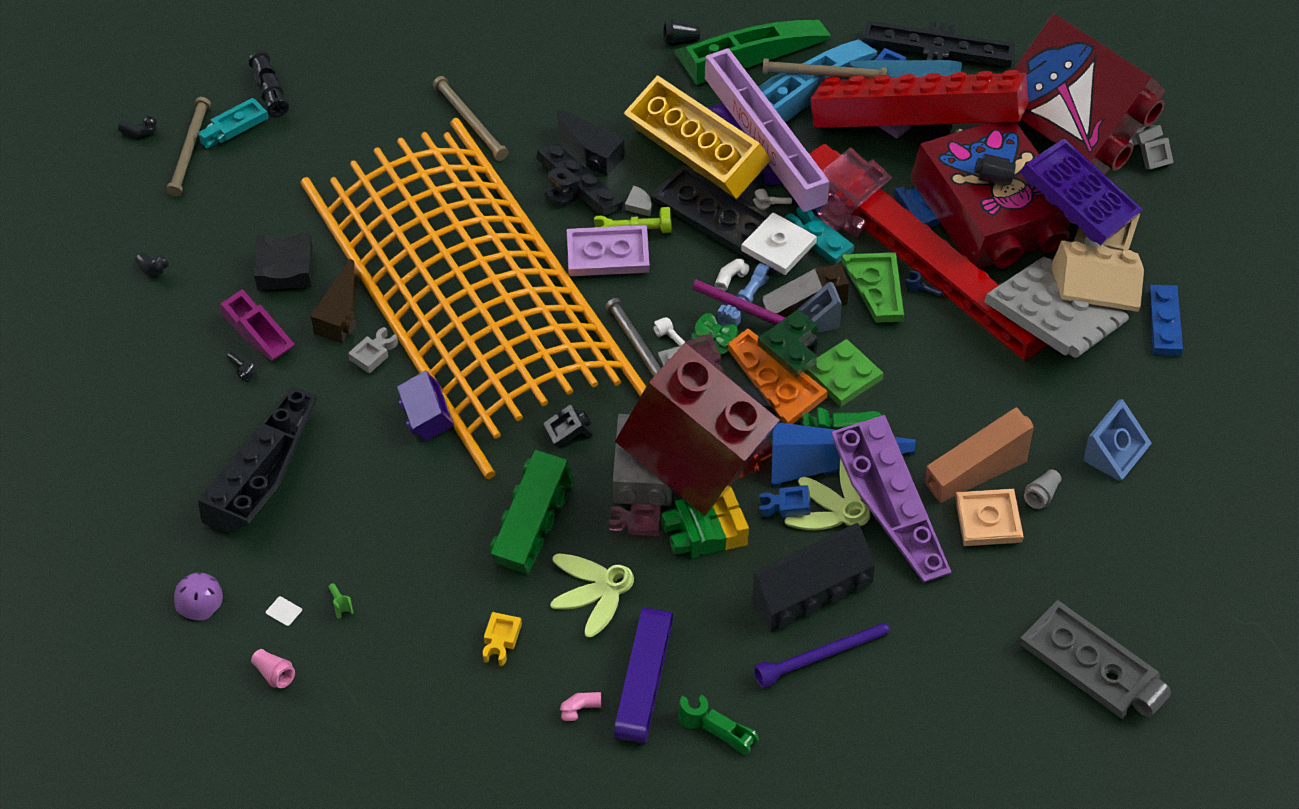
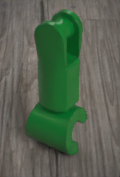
[803,407,882,430]
[678,694,759,755]

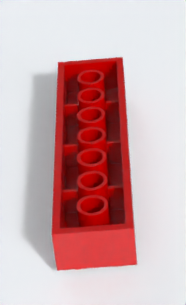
[811,70,1029,128]

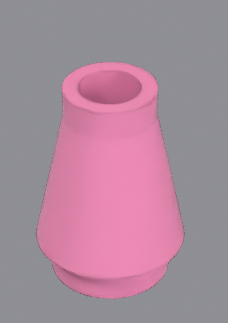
[251,649,295,688]

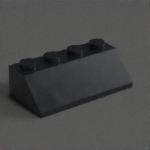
[752,523,875,631]

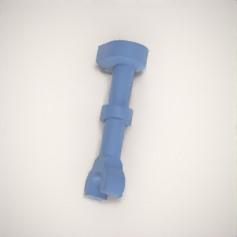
[717,263,770,327]

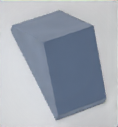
[794,282,842,334]

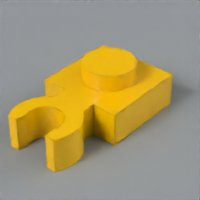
[483,612,522,666]

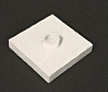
[741,213,817,275]

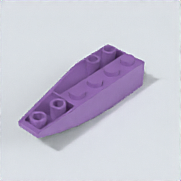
[831,415,951,583]

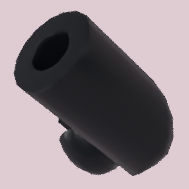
[135,252,169,277]

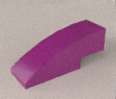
[220,289,295,362]

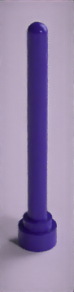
[754,623,890,689]

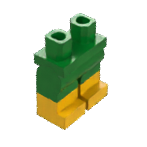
[661,487,749,559]

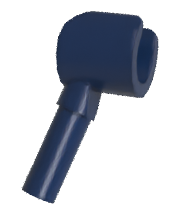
[905,271,943,297]

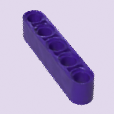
[614,607,673,744]

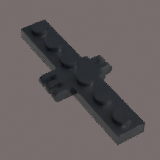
[862,20,1015,68]

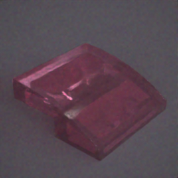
[822,147,892,209]

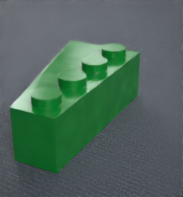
[490,450,575,575]

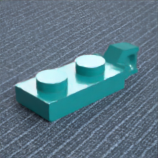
[198,98,269,149]

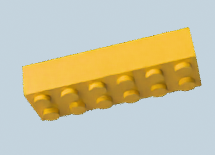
[624,75,771,199]

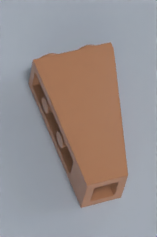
[925,408,1034,503]

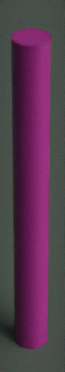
[692,279,785,325]

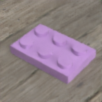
[567,225,650,276]

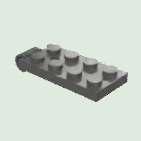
[1019,600,1171,719]

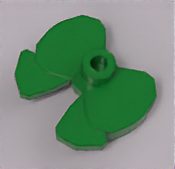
[692,313,738,356]

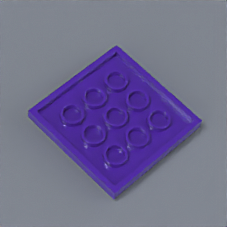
[1019,139,1143,246]

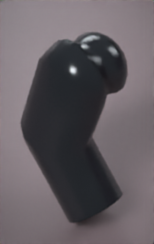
[118,116,157,138]

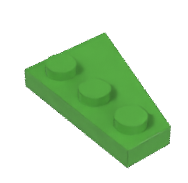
[841,252,904,323]

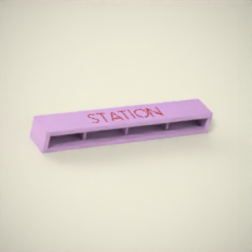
[705,48,830,212]

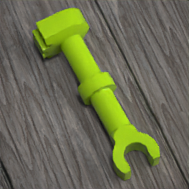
[594,207,672,234]

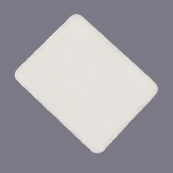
[266,596,302,626]

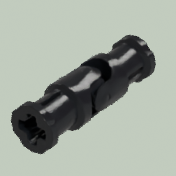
[248,50,289,117]

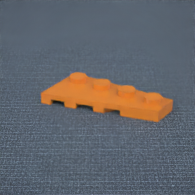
[728,328,827,424]

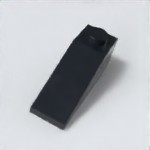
[557,109,625,176]

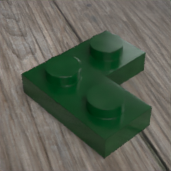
[757,309,818,378]

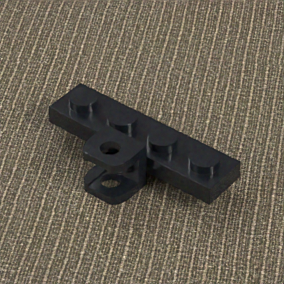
[536,144,624,216]

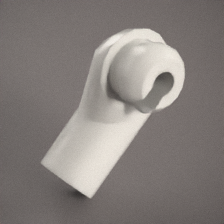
[714,259,750,291]

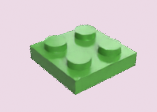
[804,339,883,407]

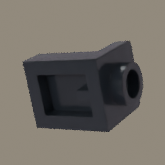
[910,124,953,146]
[543,404,593,448]

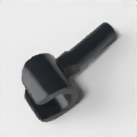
[227,352,257,382]

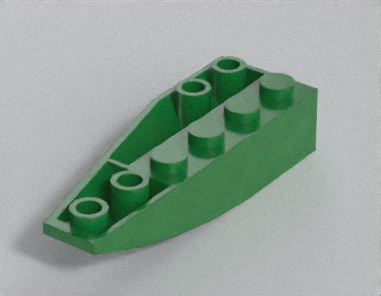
[675,20,831,85]

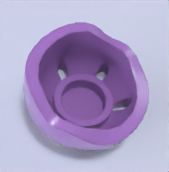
[174,572,223,620]

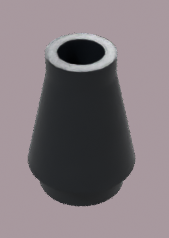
[663,19,700,44]

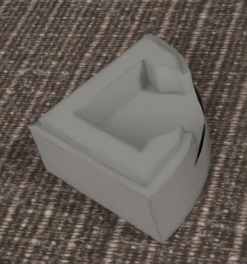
[625,186,651,216]

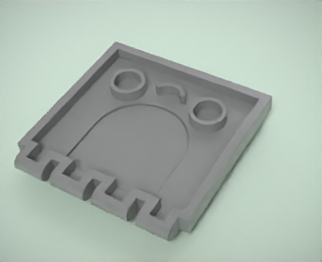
[984,257,1129,358]

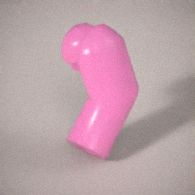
[560,692,601,721]

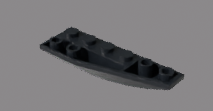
[198,386,317,533]

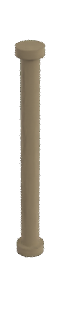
[763,59,887,78]
[433,76,509,161]
[166,97,211,197]

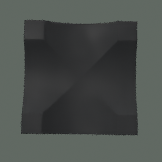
[254,232,313,290]

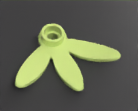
[784,458,871,531]
[550,554,634,637]

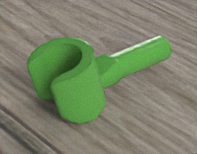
[329,583,354,618]

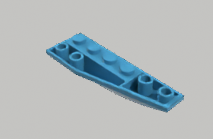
[758,39,877,123]

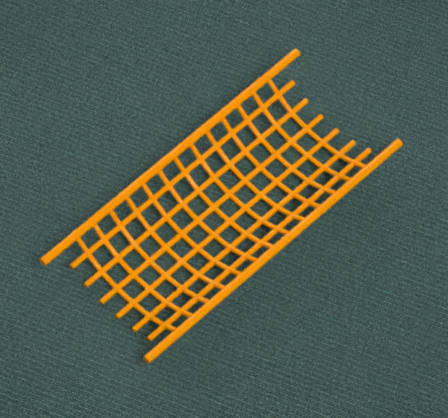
[300,118,646,479]

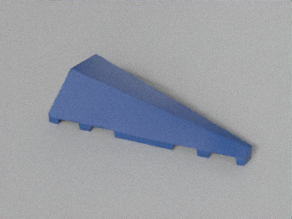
[771,423,916,488]

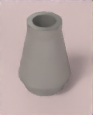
[1024,469,1061,509]

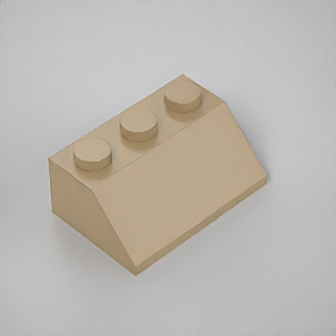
[1051,241,1144,312]

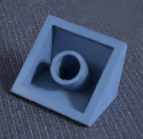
[1083,399,1152,481]

